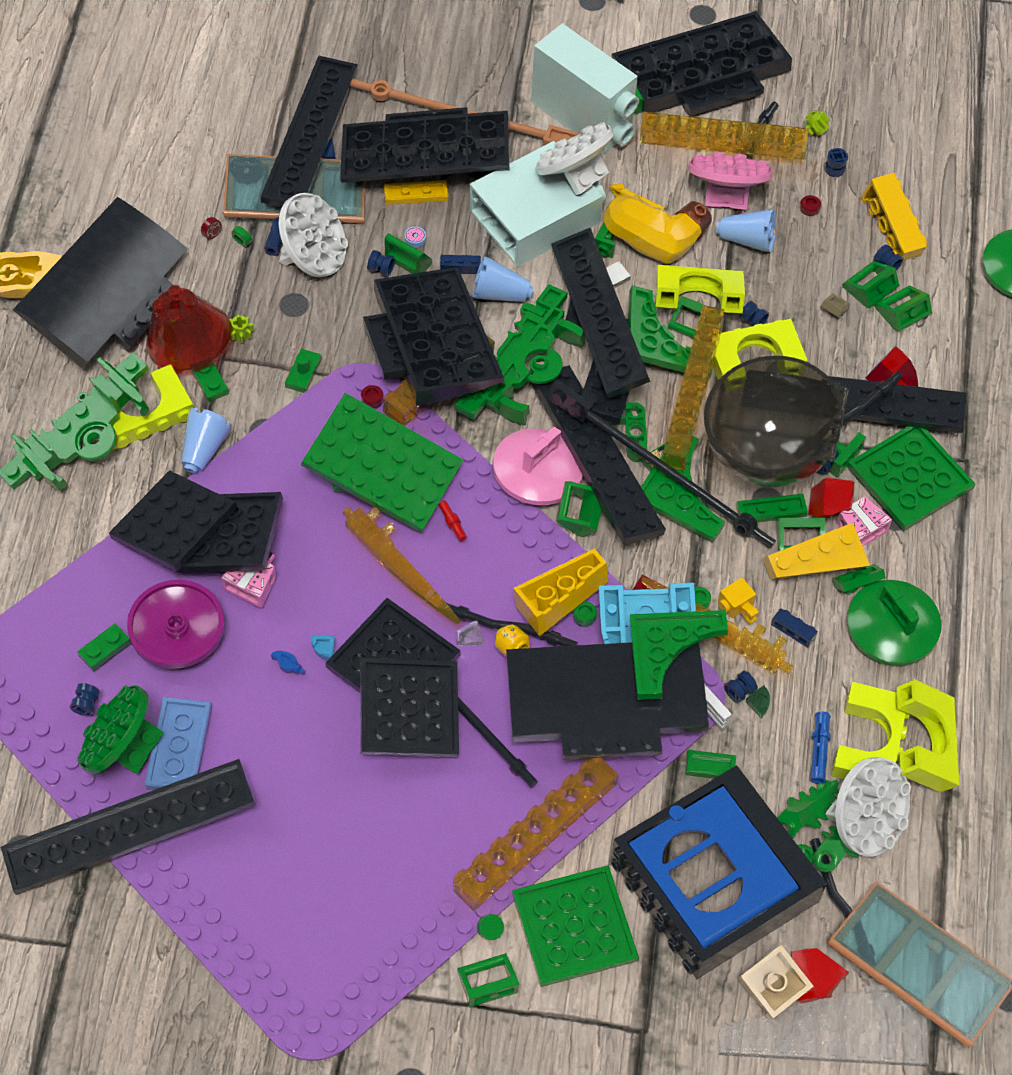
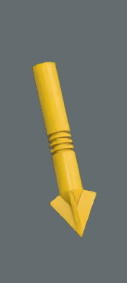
[608,183,665,210]

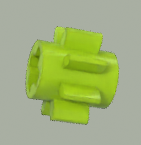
[804,110,830,136]
[226,314,254,343]

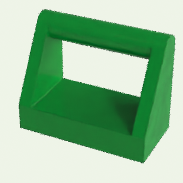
[384,233,432,274]
[842,261,900,308]
[875,285,932,331]
[668,295,723,343]
[556,481,602,537]
[776,518,825,552]
[457,953,519,1008]

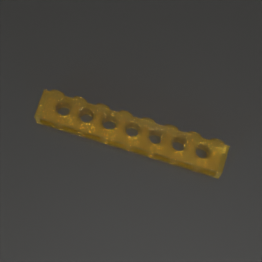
[640,112,809,160]
[663,305,724,471]
[453,758,619,911]

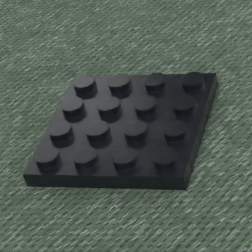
[109,470,238,572]
[175,492,283,573]
[325,598,461,692]
[360,658,459,757]

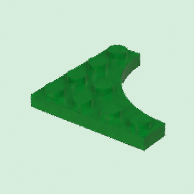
[628,285,712,379]
[641,429,725,542]
[629,610,728,700]

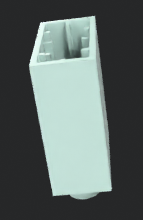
[531,23,639,154]
[469,141,606,267]

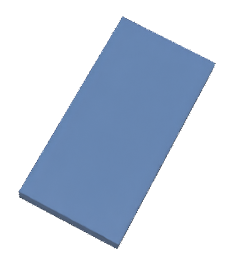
[145,697,212,790]

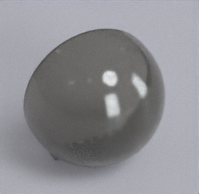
[704,356,849,487]

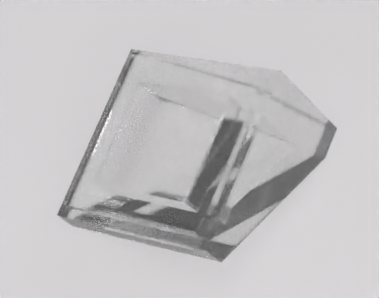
[456,621,484,646]

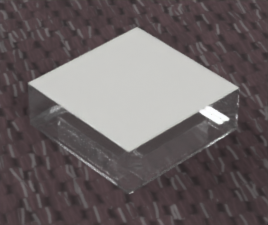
[606,261,631,288]

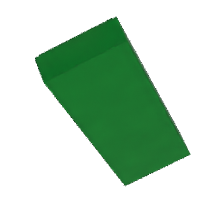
[736,493,808,523]

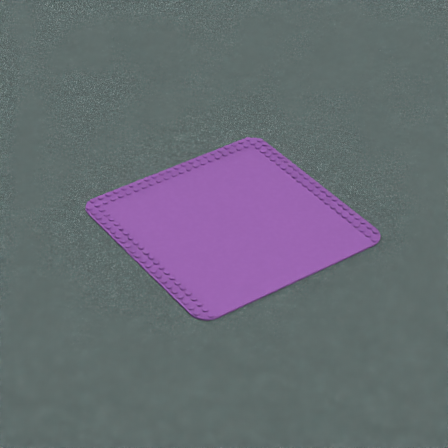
[0,363,725,1061]

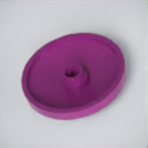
[127,580,224,669]

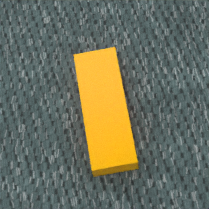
[384,180,448,205]

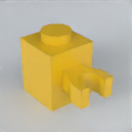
[718,577,759,625]

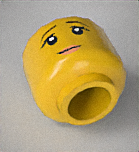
[495,624,530,658]

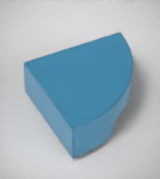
[311,635,335,660]

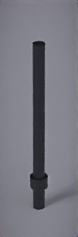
[458,697,538,788]

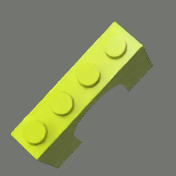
[655,265,745,314]
[706,319,808,390]
[101,364,193,451]
[897,679,959,792]
[831,682,910,780]

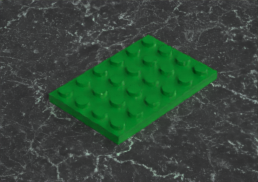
[301,393,464,533]

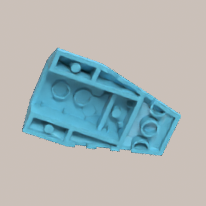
[599,583,696,644]

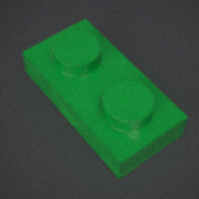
[190,357,229,402]
[832,564,886,593]
[77,623,131,671]

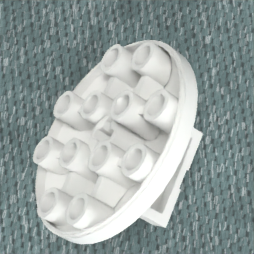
[535,122,614,195]
[279,193,348,277]
[825,757,911,857]

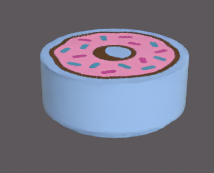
[405,227,426,248]

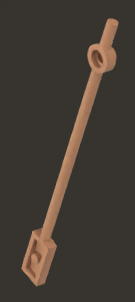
[351,79,581,146]

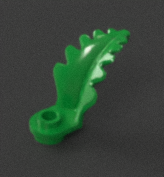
[777,780,839,838]
[814,826,858,872]

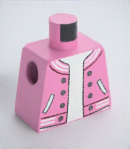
[836,497,892,546]
[222,552,276,608]

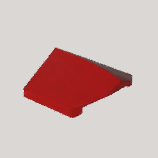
[808,477,854,518]

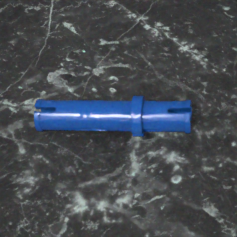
[810,711,831,784]

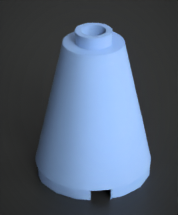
[716,209,776,252]
[471,256,533,302]
[181,408,232,474]

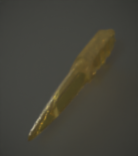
[343,507,461,623]
[641,577,793,674]

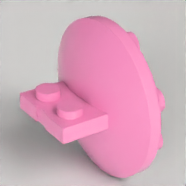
[688,152,773,210]
[493,426,583,505]

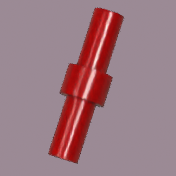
[439,500,467,542]

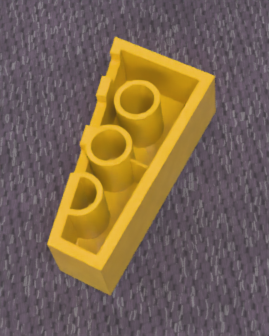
[860,173,927,260]
[762,523,870,579]
[513,548,609,636]

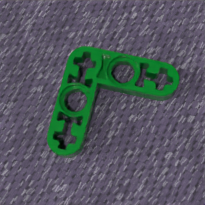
[607,402,647,462]

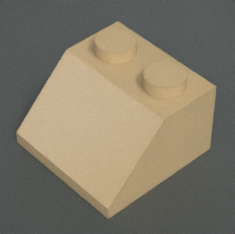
[737,945,813,1018]

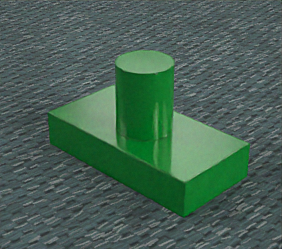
[285,348,322,393]
[829,432,866,478]

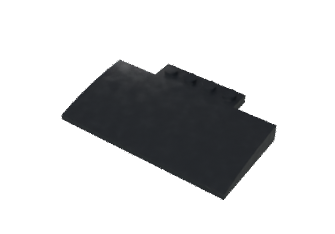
[611,11,792,116]
[340,107,510,183]
[13,197,188,369]
[363,267,504,405]
[506,642,709,760]

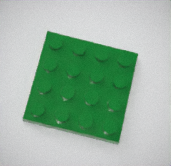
[847,426,975,531]
[512,865,639,987]

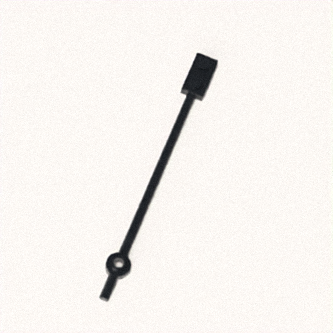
[547,379,776,548]

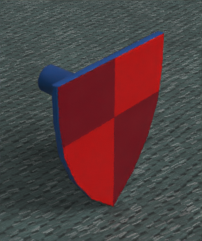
[865,345,918,387]

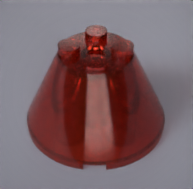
[146,285,232,374]

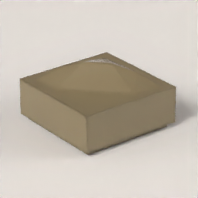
[821,294,851,317]

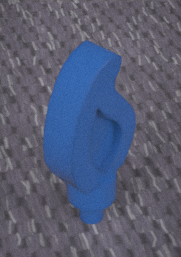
[271,651,305,674]

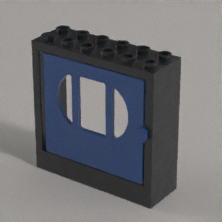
[610,765,827,979]

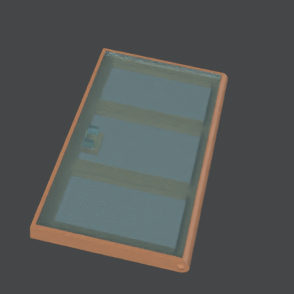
[222,154,365,224]
[827,881,1012,1048]

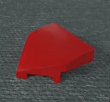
[791,948,849,1004]

